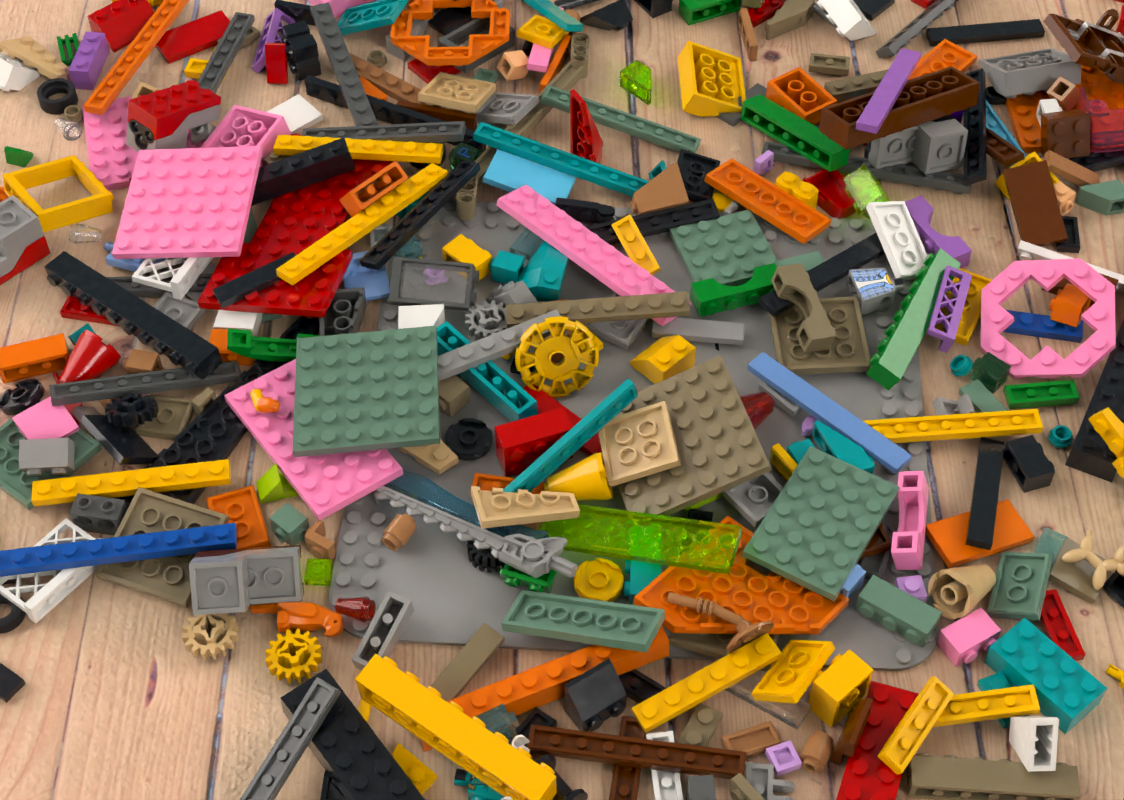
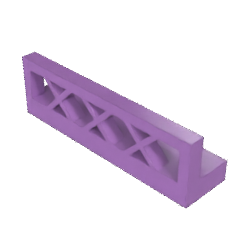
[251,8,295,73]
[927,265,972,353]

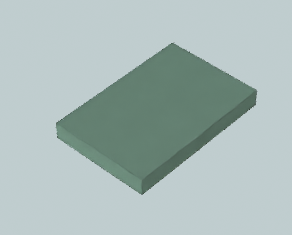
[987,552,1053,621]

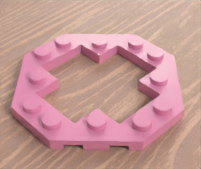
[981,258,1116,379]

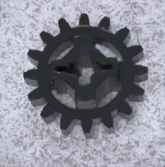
[105,394,159,427]

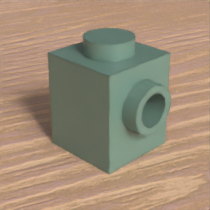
[269,502,309,545]

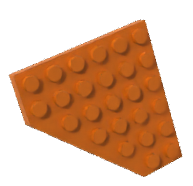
[633,516,850,635]

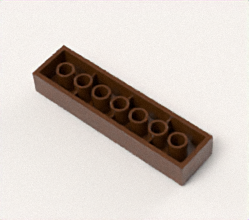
[819,66,980,150]

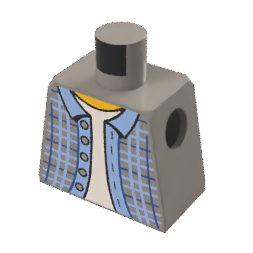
[847,268,904,315]

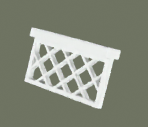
[132,257,213,300]
[0,519,101,623]

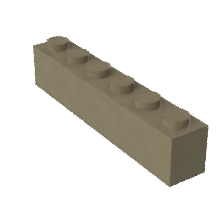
[907,753,1081,800]

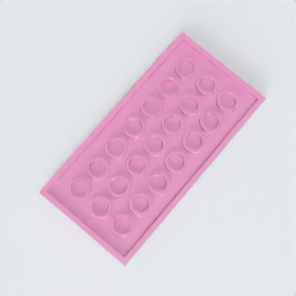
[224,359,404,521]

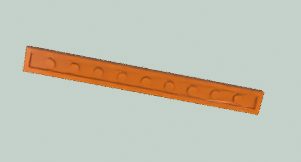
[83,0,189,115]

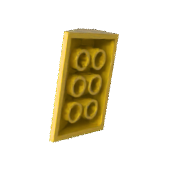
[677,41,746,117]

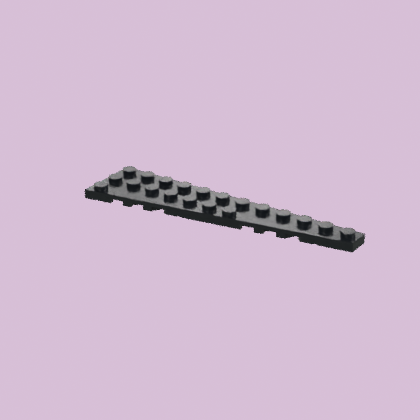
[114,316,320,508]

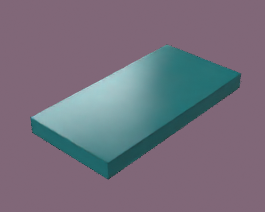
[337,0,409,36]

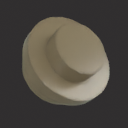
[367,50,387,68]
[63,105,84,124]

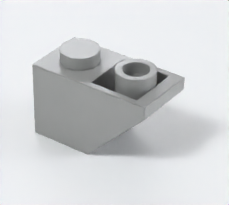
[486,281,538,308]

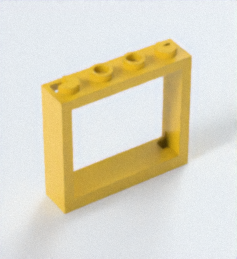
[2,155,114,233]

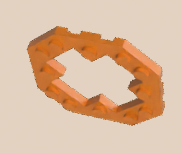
[390,0,510,66]

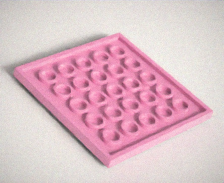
[82,96,206,190]
[112,146,263,259]

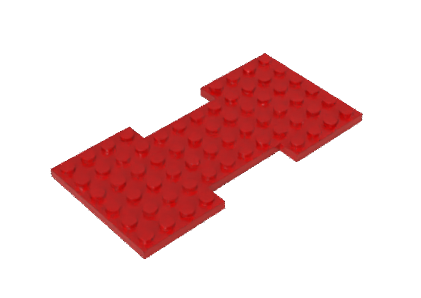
[197,133,394,318]

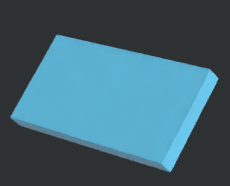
[483,149,576,205]

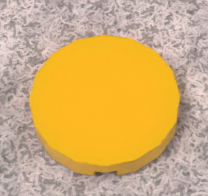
[574,558,624,602]

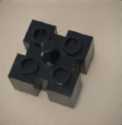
[281,20,322,81]

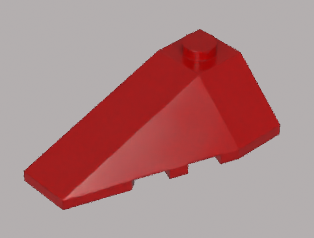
[570,89,603,164]

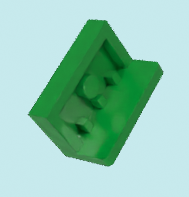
[499,564,557,594]

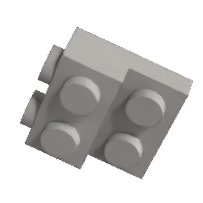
[722,472,784,528]

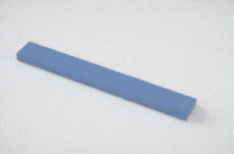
[747,352,912,474]

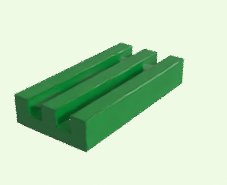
[57,33,79,66]

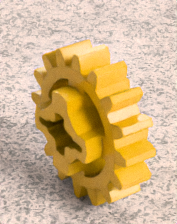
[265,628,323,684]

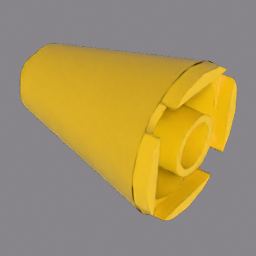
[544,452,613,501]

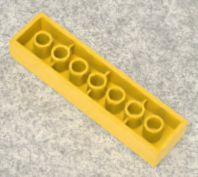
[355,653,557,800]

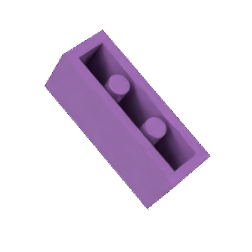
[68,32,110,90]

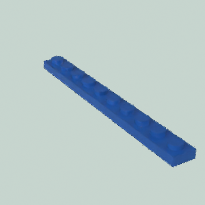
[0,523,237,577]

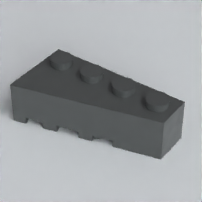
[320,288,367,336]

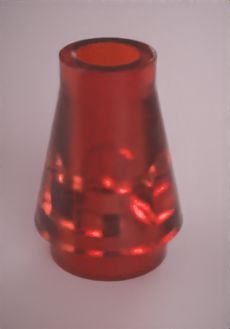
[335,597,376,622]

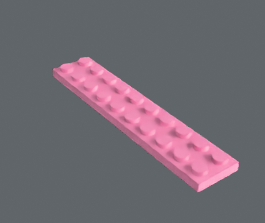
[496,185,691,327]

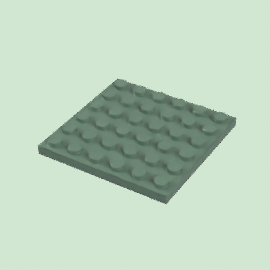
[293,326,440,457]

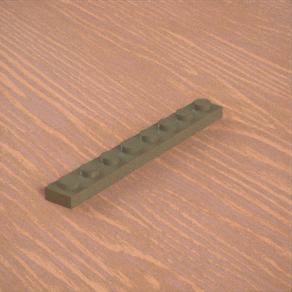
[506,291,690,328]

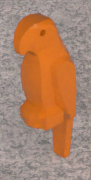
[250,602,344,637]

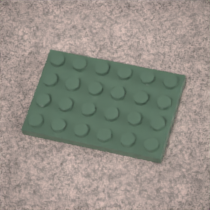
[742,446,900,601]

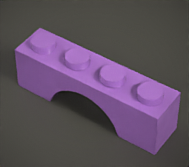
[905,195,972,268]

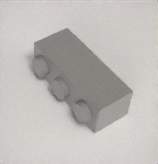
[352,590,414,670]

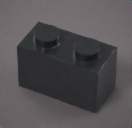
[1003,435,1055,493]

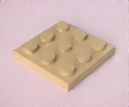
[418,72,496,113]
[598,401,681,487]

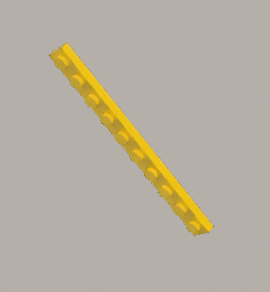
[276,163,448,285]

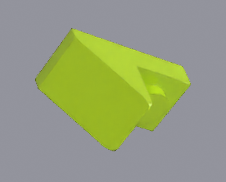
[256,464,299,504]

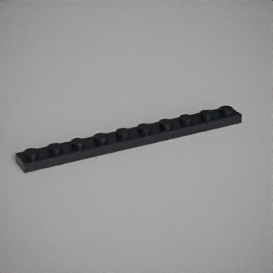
[305,75,486,154]

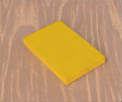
[751,640,835,704]

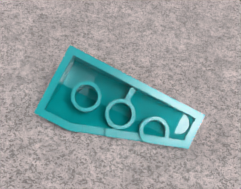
[518,241,569,302]

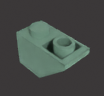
[1075,179,1124,216]

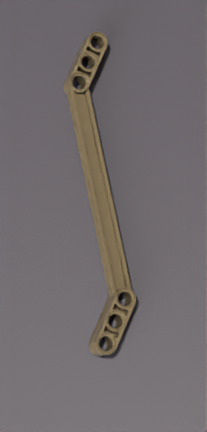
[456,33,589,220]

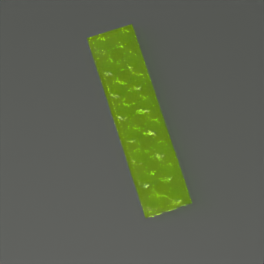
[537,504,743,574]

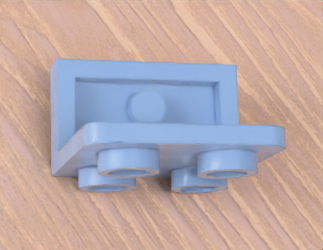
[343,251,390,301]

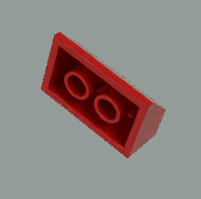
[87,0,155,53]

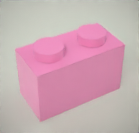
[937,607,1001,667]

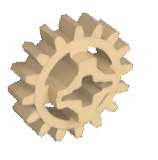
[181,613,240,661]

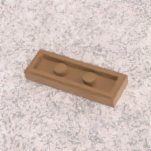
[738,8,758,61]
[1044,150,1100,186]

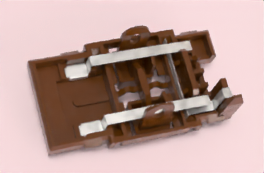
[1043,9,1124,85]

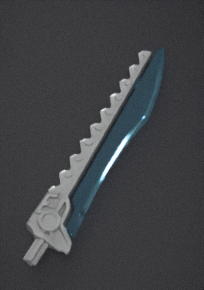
[373,470,578,578]

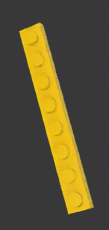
[273,135,444,164]
[863,409,1043,443]
[31,459,231,507]

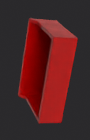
[803,169,868,220]

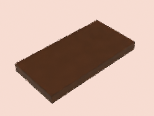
[1003,160,1068,247]

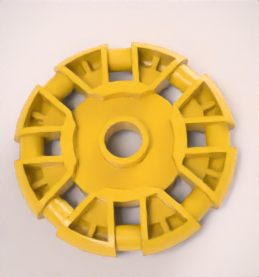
[515,316,599,398]

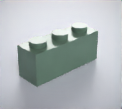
[855,575,942,648]

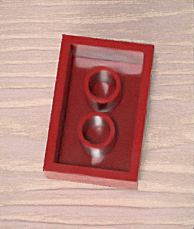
[495,407,573,477]

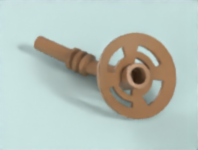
[667,592,774,653]

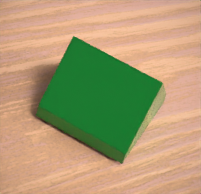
[4,146,34,167]

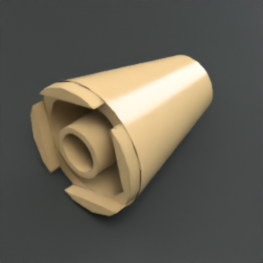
[928,564,996,619]

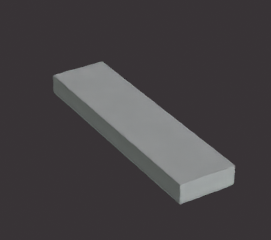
[652,317,744,346]

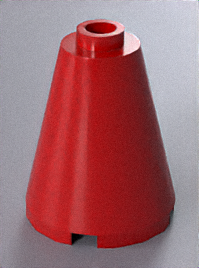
[58,330,121,383]

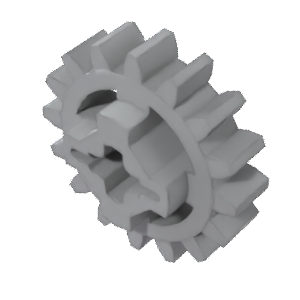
[465,300,508,341]

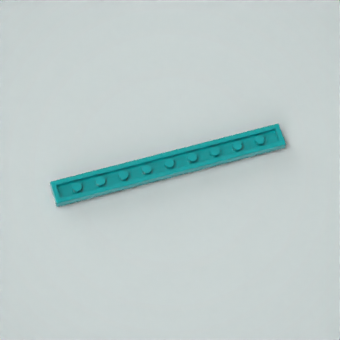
[473,122,649,197]

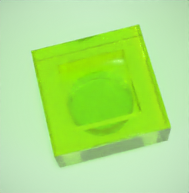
[304,558,333,586]

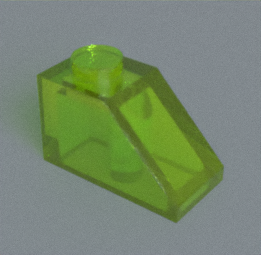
[620,60,652,105]

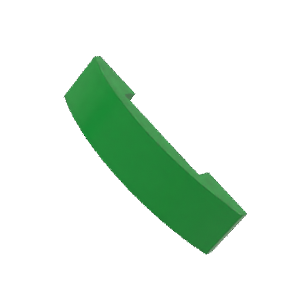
[227,329,320,362]

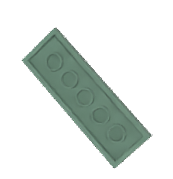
[501,590,666,653]

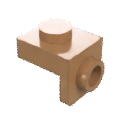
[304,520,336,563]

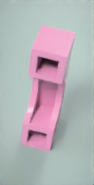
[891,471,929,570]

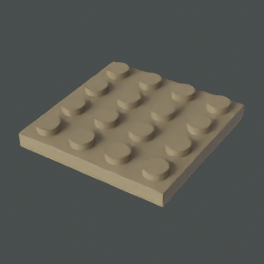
[768,296,871,375]
[95,487,229,608]

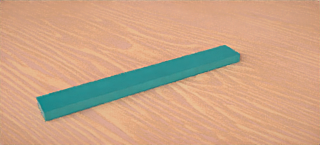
[503,379,638,493]

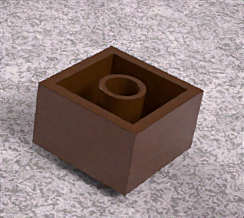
[1041,109,1090,158]

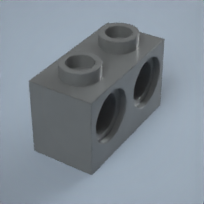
[69,493,128,535]

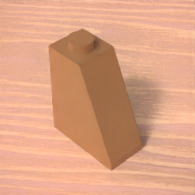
[630,162,689,215]

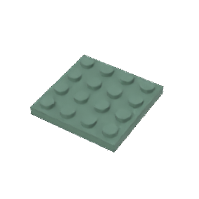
[669,210,780,286]
[0,400,102,510]

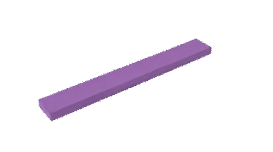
[856,48,921,134]

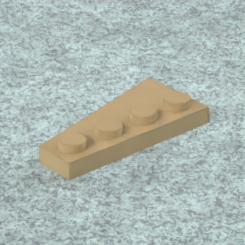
[0,36,71,80]
[398,439,459,475]
[471,486,580,529]

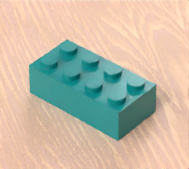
[984,617,1107,734]

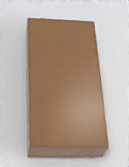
[721,721,781,759]

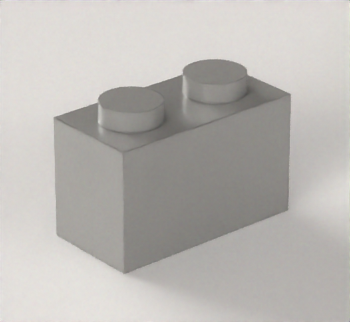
[19,438,75,476]

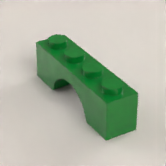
[690,263,777,317]

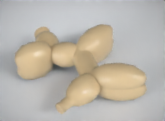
[1062,530,1124,590]

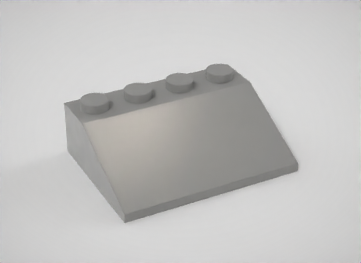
[979,48,1081,98]

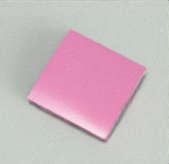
[12,396,79,439]

